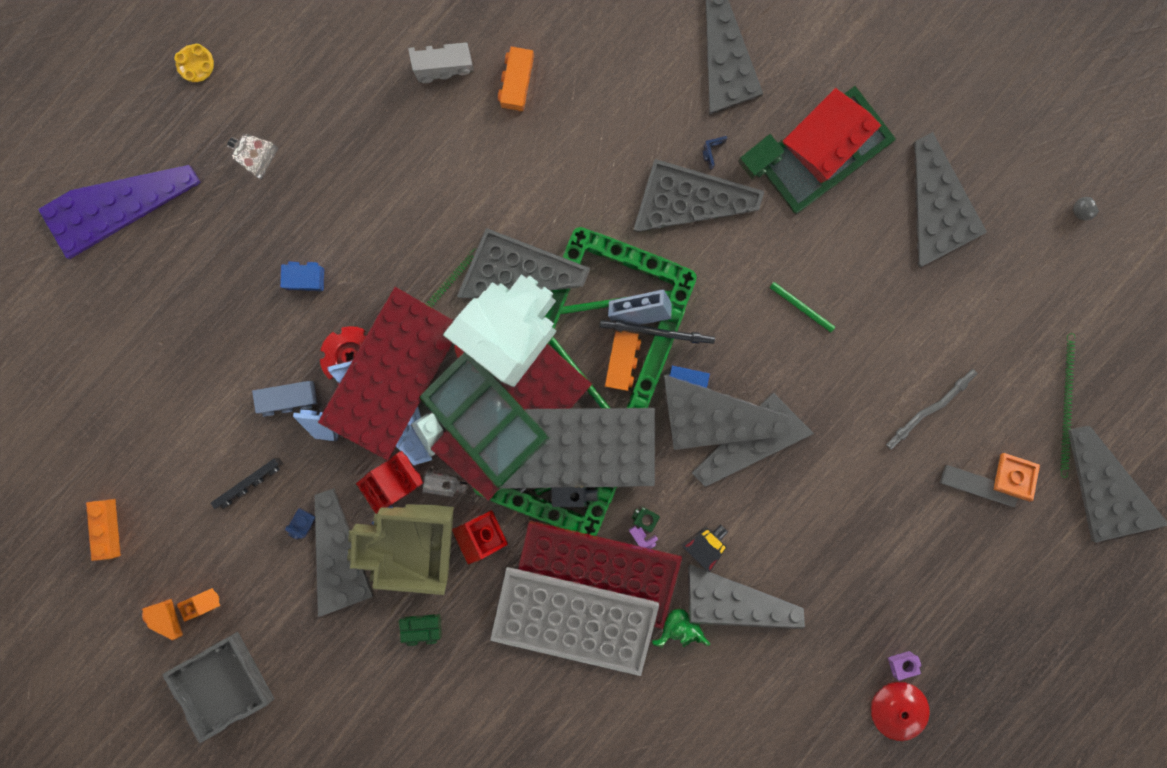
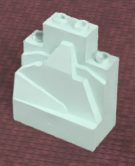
[444,274,556,387]

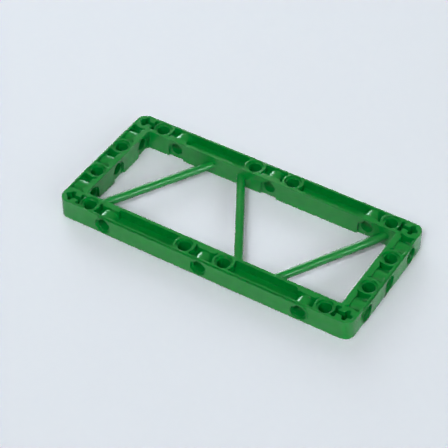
[473,227,697,536]

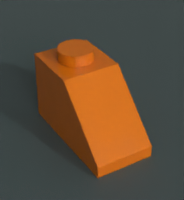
[177,588,220,622]
[142,599,183,640]

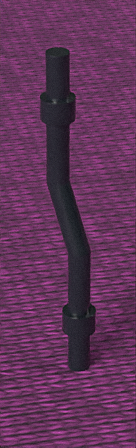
[599,320,715,344]

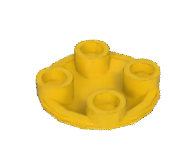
[174,43,214,82]

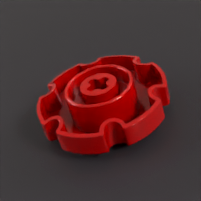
[320,326,366,385]

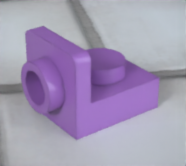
[629,525,658,549]

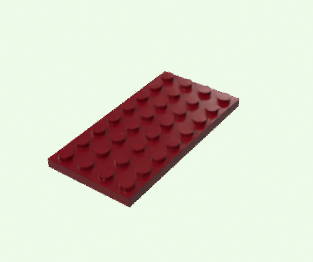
[317,287,454,460]
[430,344,592,501]
[518,521,682,629]

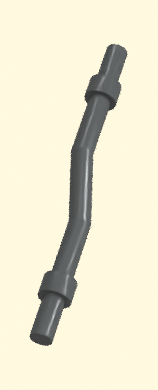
[886,369,978,450]

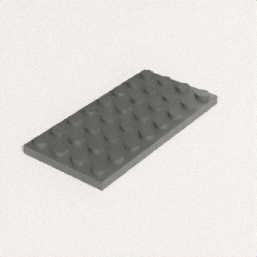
[498,408,655,488]

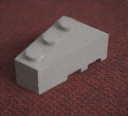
[408,43,474,83]

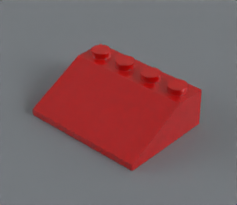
[782,88,881,183]

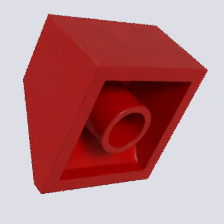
[452,510,508,564]

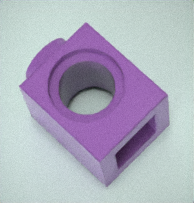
[888,651,921,681]

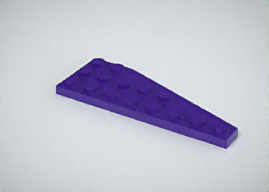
[38,165,201,259]

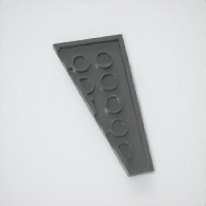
[705,0,763,115]
[691,393,814,487]
[315,488,374,617]
[688,565,805,629]

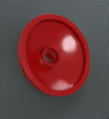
[871,682,930,741]

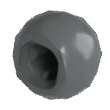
[1073,197,1099,221]

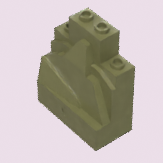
[347,505,454,595]

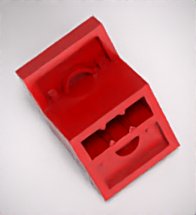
[356,451,423,514]

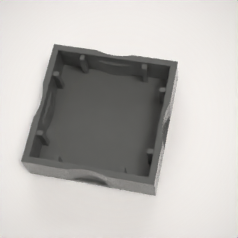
[162,632,275,743]

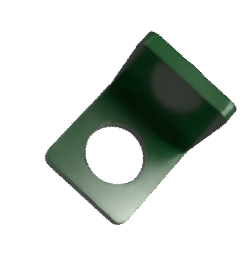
[631,506,660,532]

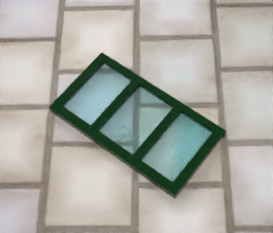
[765,86,896,215]
[419,352,550,488]

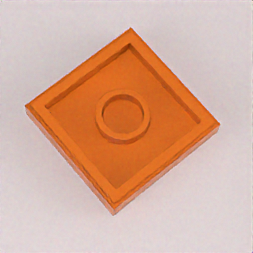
[993,453,1040,502]

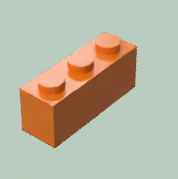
[498,46,534,112]
[605,331,641,391]
[86,499,121,561]

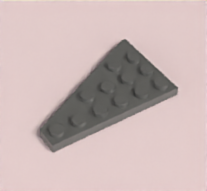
[1068,425,1167,542]

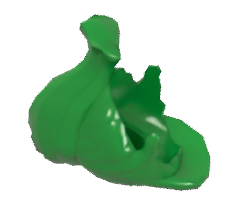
[652,609,711,648]

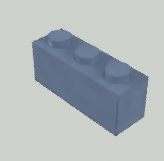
[608,290,672,325]
[252,381,318,417]

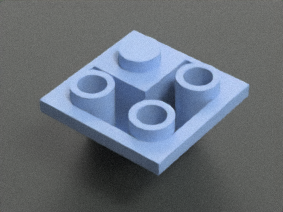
[293,410,339,441]

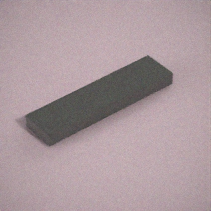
[940,465,1018,507]

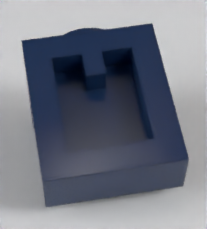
[285,508,315,540]

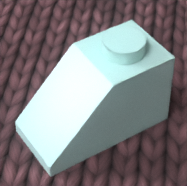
[411,413,444,457]

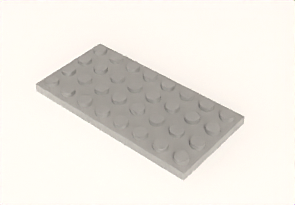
[490,567,659,676]

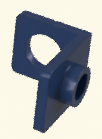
[702,136,727,170]

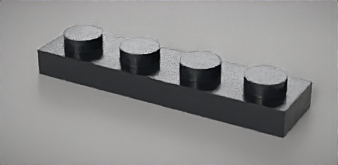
[210,458,283,509]

